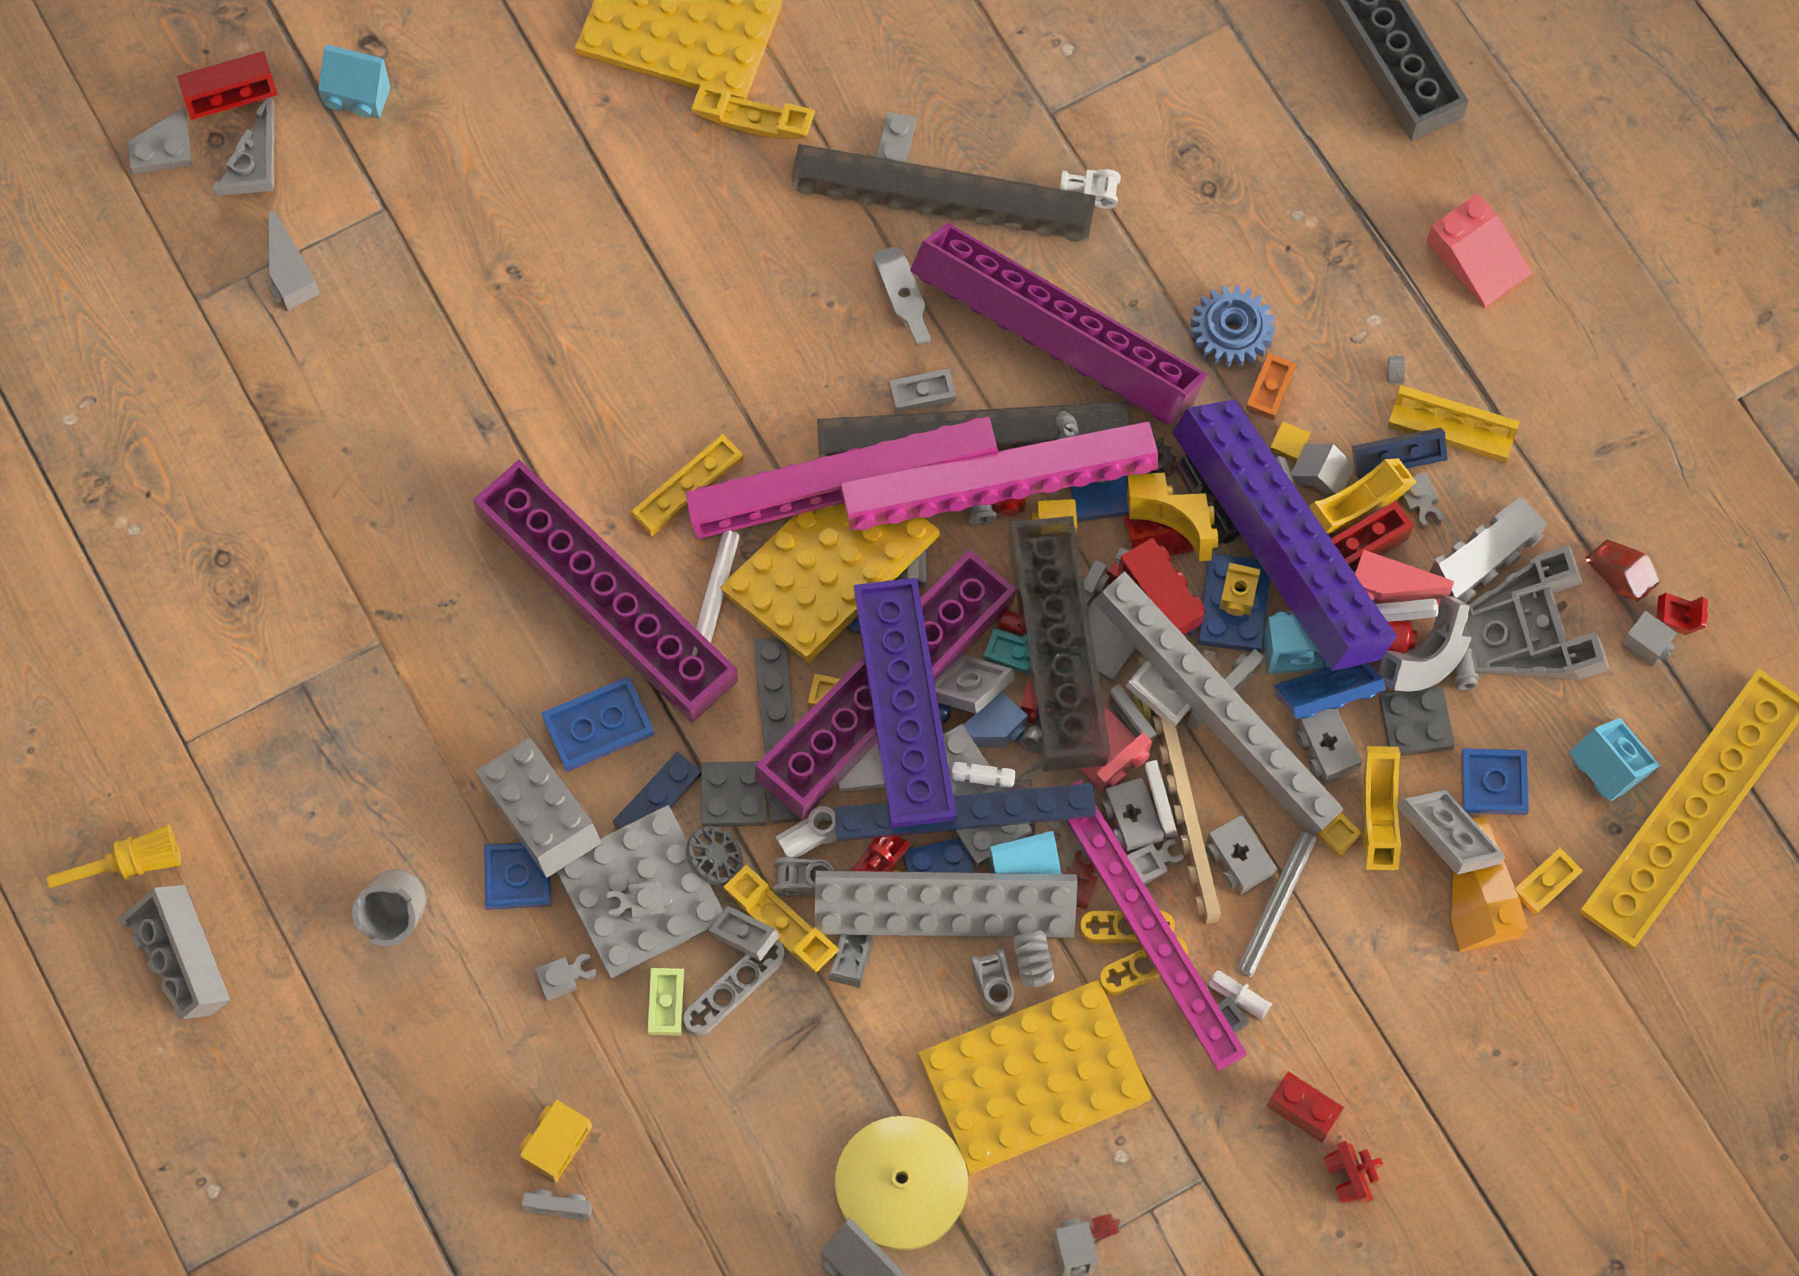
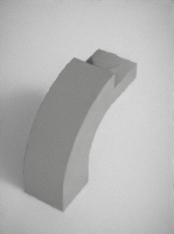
[1378,595,1472,692]

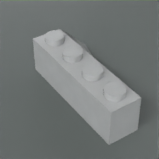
[1430,496,1547,603]
[119,885,230,1019]

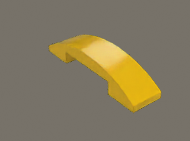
[692,84,815,139]
[723,865,839,973]

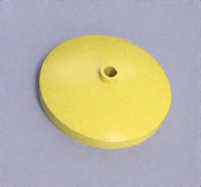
[835,1116,968,1250]

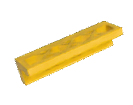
[1387,385,1520,463]

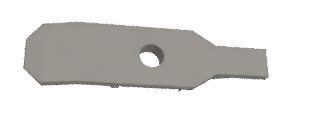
[873,247,931,346]

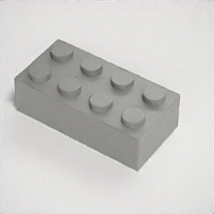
[475,737,601,878]

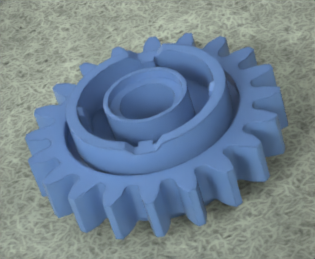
[1190,285,1276,368]

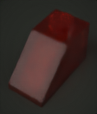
[1585,539,1660,602]

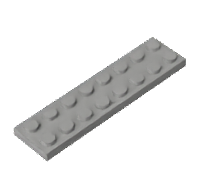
[814,871,1077,938]

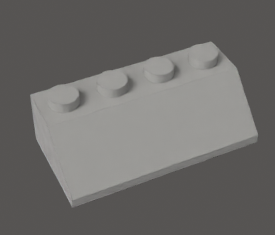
[821,1217,906,1276]

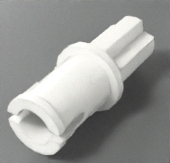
[1208,971,1272,1021]

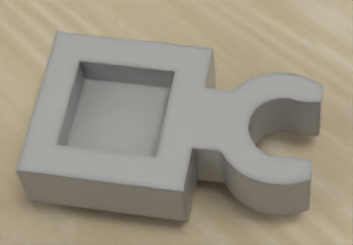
[1401,472,1443,530]
[1071,560,1110,616]
[1127,839,1184,885]
[606,881,665,919]
[535,954,597,1001]

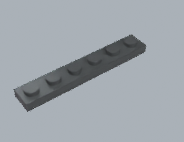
[754,638,803,824]

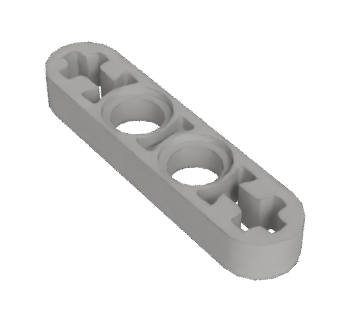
[684,940,785,1037]

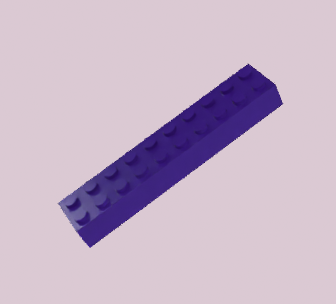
[1172,399,1397,671]

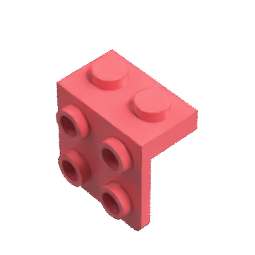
[1062,709,1152,794]

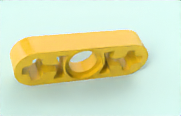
[1080,911,1175,944]
[1100,937,1188,996]

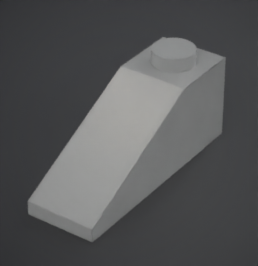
[268,210,320,311]

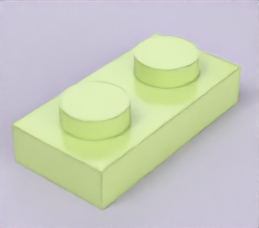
[648,968,684,1036]

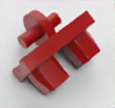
[850,836,911,872]
[1324,1141,1384,1204]

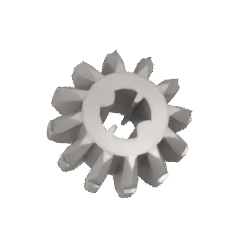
[1013,931,1054,987]

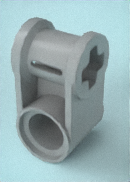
[772,857,833,897]
[970,949,1013,1016]

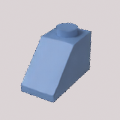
[963,692,1028,747]

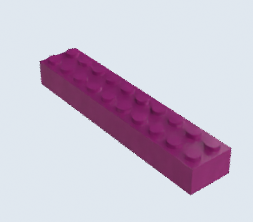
[910,223,1208,425]
[473,459,738,723]
[755,549,1017,820]

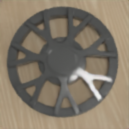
[686,826,743,885]

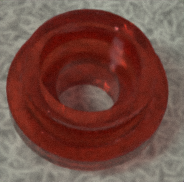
[1089,1213,1121,1239]

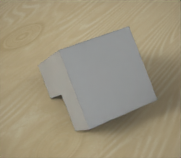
[1291,444,1355,498]

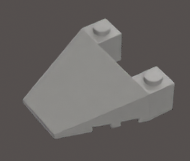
[1463,545,1610,680]

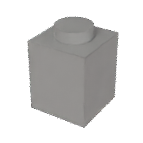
[1621,611,1677,667]

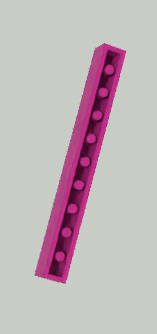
[685,417,998,539]
[841,421,1158,531]

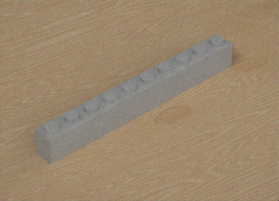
[1093,572,1344,835]

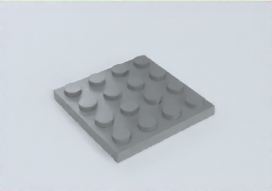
[557,805,724,980]

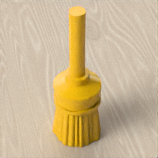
[47,824,181,888]

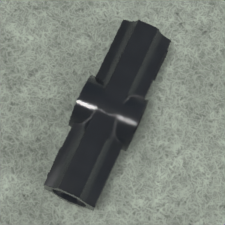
[1175,455,1241,544]

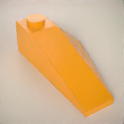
[1450,816,1528,952]

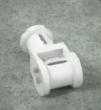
[1059,169,1121,209]

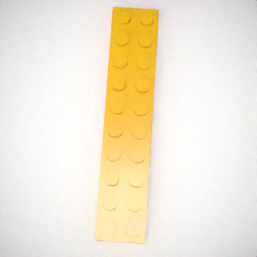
[1579,668,1799,951]

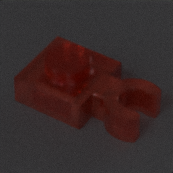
[1065,850,1098,910]

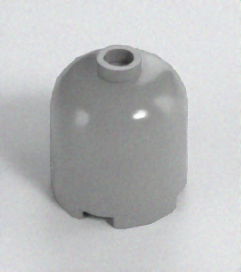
[352,869,427,947]

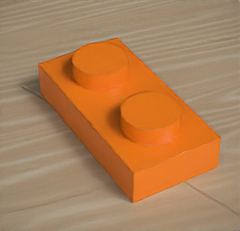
[1245,353,1297,420]

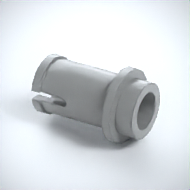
[1454,648,1480,690]

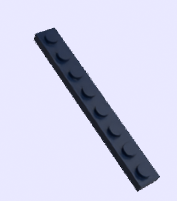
[834,783,1096,842]

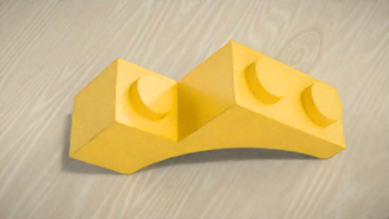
[1309,458,1417,534]
[1126,473,1218,561]
[1361,746,1401,870]

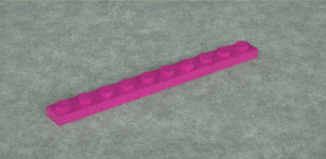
[1066,779,1247,1072]

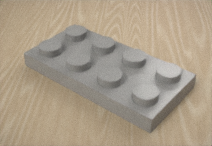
[943,724,1032,866]

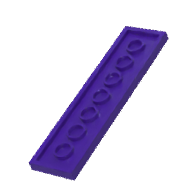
[853,578,957,828]

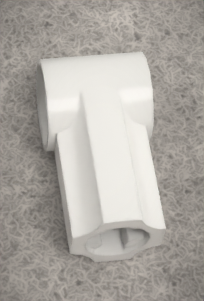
[775,806,837,858]

